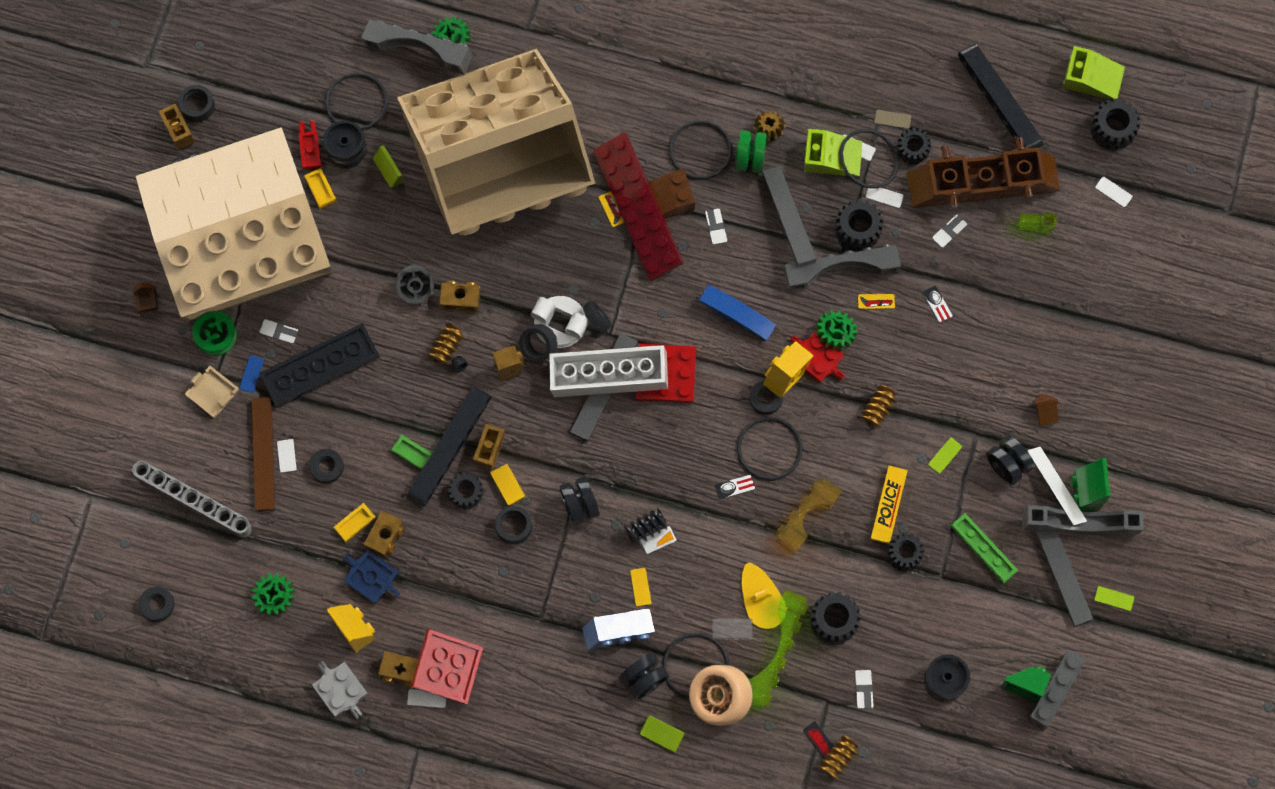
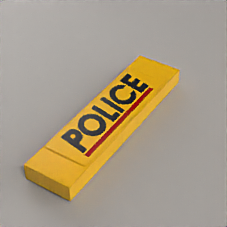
[870,466,908,545]

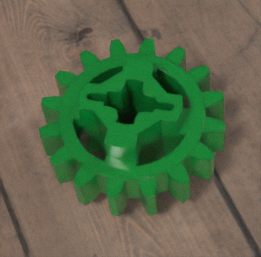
[431,16,471,45]
[815,310,858,350]
[252,573,295,616]

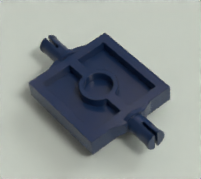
[342,550,401,605]

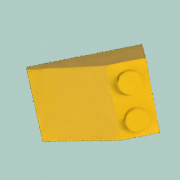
[327,604,375,653]

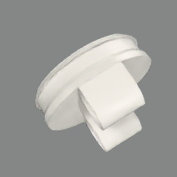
[531,296,589,348]

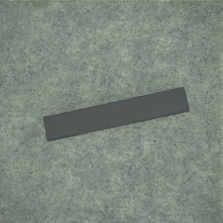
[762,166,816,267]
[570,333,638,442]
[1034,530,1093,627]

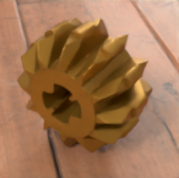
[754,109,785,142]

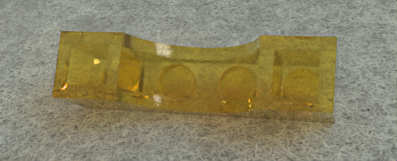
[776,477,842,555]

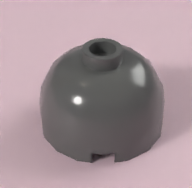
[395,265,434,304]

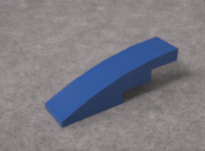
[698,285,776,341]

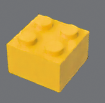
[763,341,814,398]

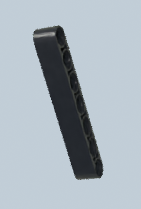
[958,43,1043,149]
[407,386,491,508]

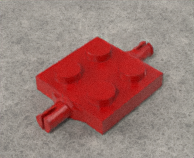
[790,332,845,384]

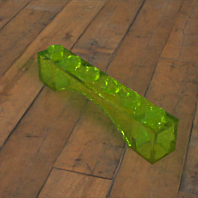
[749,589,809,710]

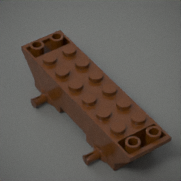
[907,137,1060,208]

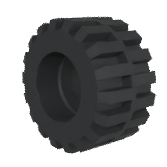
[1090,99,1141,150]
[835,199,883,251]
[810,592,861,645]

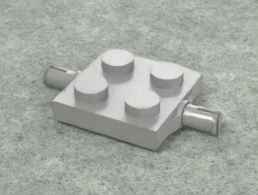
[312,661,368,719]

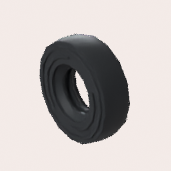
[583,301,612,333]
[749,380,783,415]
[309,449,344,483]
[139,586,175,622]

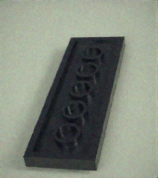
[259,323,380,408]

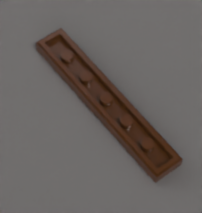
[252,397,275,512]

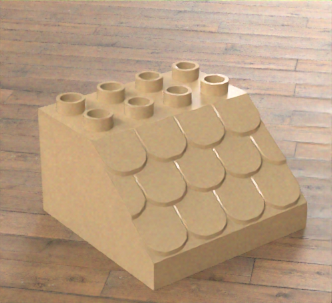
[397,49,595,235]
[136,127,332,322]

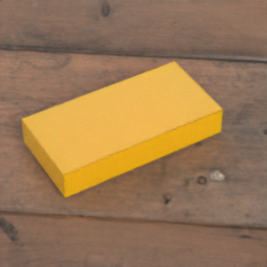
[304,168,337,209]
[490,464,526,507]
[333,503,376,543]

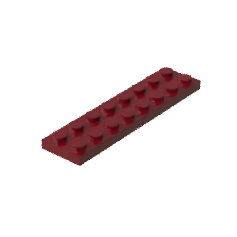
[593,132,684,281]

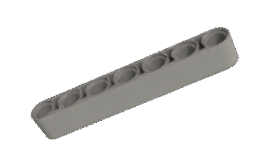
[132,461,252,538]

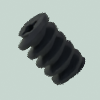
[623,507,668,545]

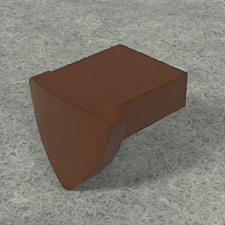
[133,282,158,313]
[1035,394,1059,425]

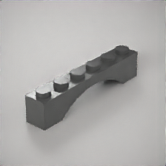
[361,20,473,75]
[784,244,901,292]
[1022,505,1144,535]

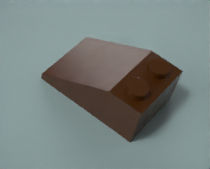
[649,169,695,219]

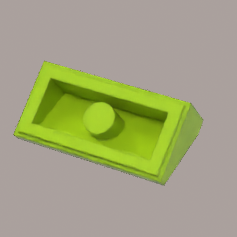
[373,145,403,188]
[640,715,684,753]

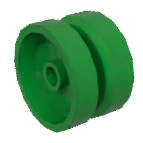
[735,130,767,174]

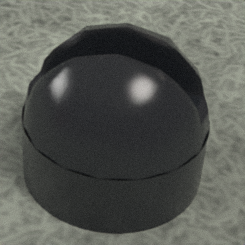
[451,356,468,373]

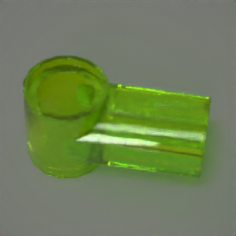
[1019,212,1057,235]

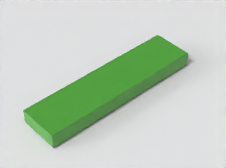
[950,513,1018,584]

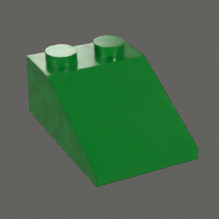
[1070,458,1111,511]

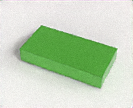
[391,435,432,470]

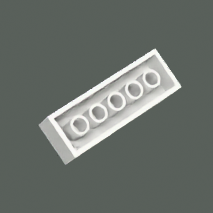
[550,345,668,397]

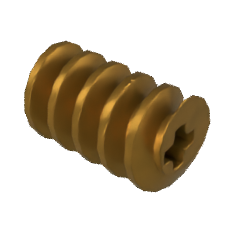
[427,323,465,365]
[860,385,897,428]
[818,735,859,781]

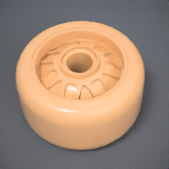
[689,665,753,726]

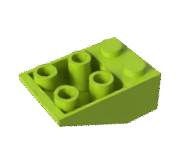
[1063,46,1125,100]
[804,129,863,177]

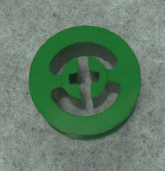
[192,311,237,356]

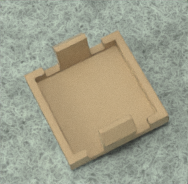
[185,366,239,419]

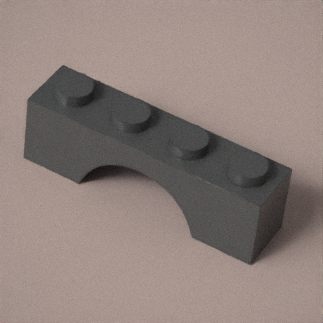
[1027,649,1086,731]

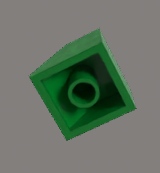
[1000,666,1051,703]

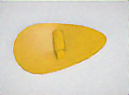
[742,563,786,629]

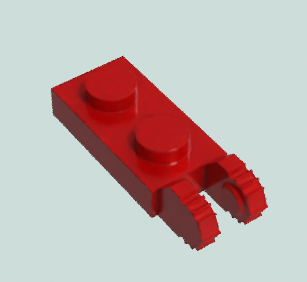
[299,119,322,170]

